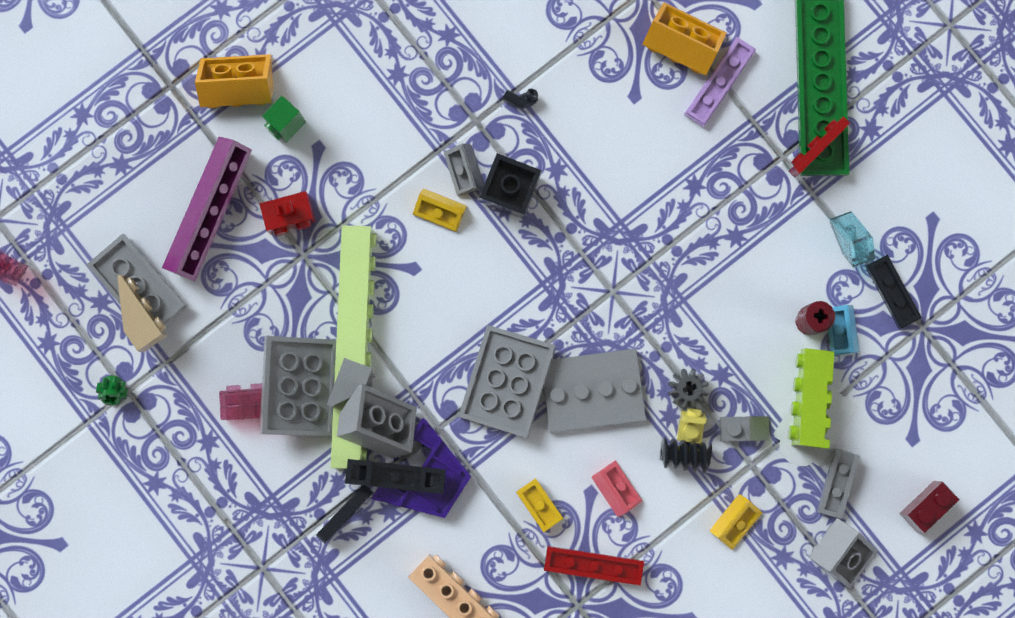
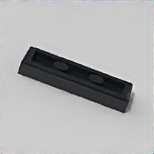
[865,255,922,329]

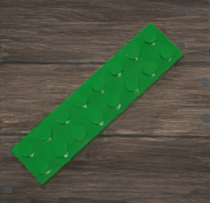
[795,0,849,176]

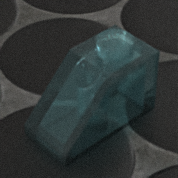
[829,211,875,267]

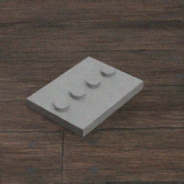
[458,325,557,438]
[260,336,336,436]
[544,349,646,433]

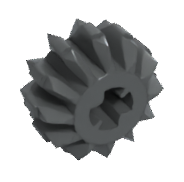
[668,369,709,409]

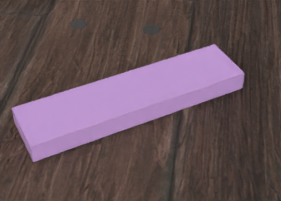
[684,37,756,128]

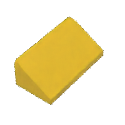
[412,189,467,232]
[710,494,762,550]

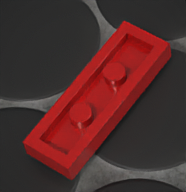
[788,116,850,178]

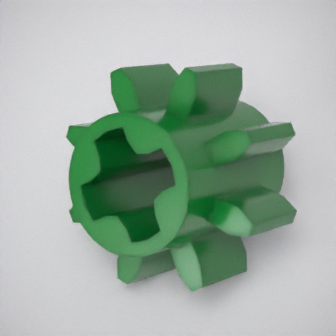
[96,375,128,406]

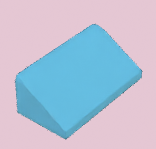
[828,305,860,355]

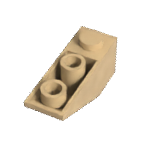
[117,275,167,353]

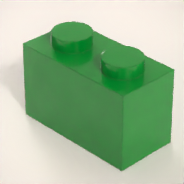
[262,95,306,142]

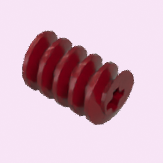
[795,301,835,335]

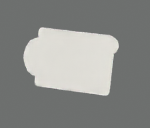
[774,386,859,466]

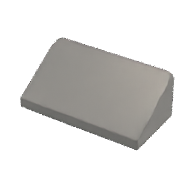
[444,143,484,197]

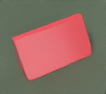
[592,460,642,517]

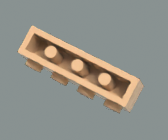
[408,554,500,618]

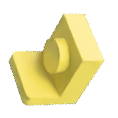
[676,408,707,443]

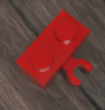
[259,191,316,236]

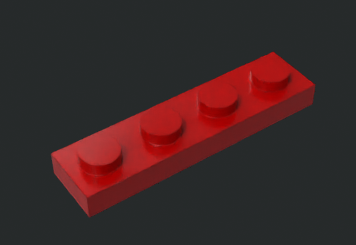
[544,546,644,586]

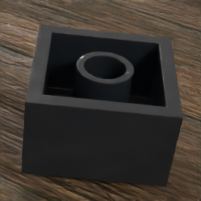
[479,153,542,219]

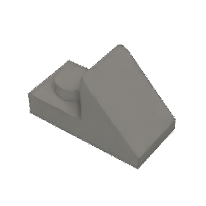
[720,416,769,441]

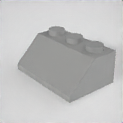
[337,384,417,458]

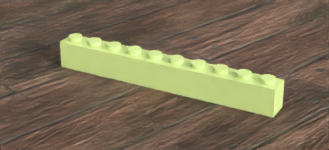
[331,225,377,469]

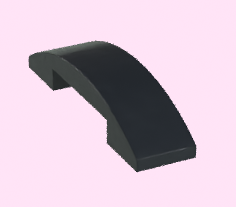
[345,459,446,494]

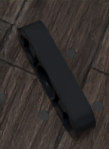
[316,486,374,544]

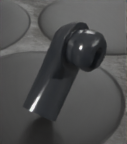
[502,88,538,109]

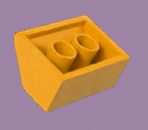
[642,2,727,76]
[195,54,273,108]

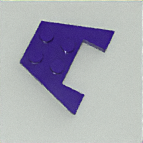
[371,418,472,518]

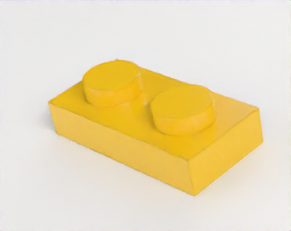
[516,478,564,533]

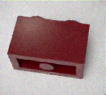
[899,481,960,533]

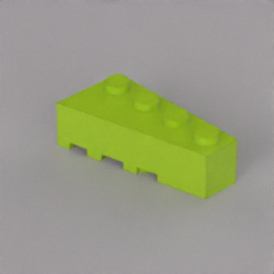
[788,348,834,449]

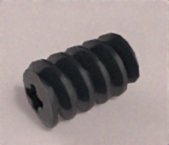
[660,437,712,473]

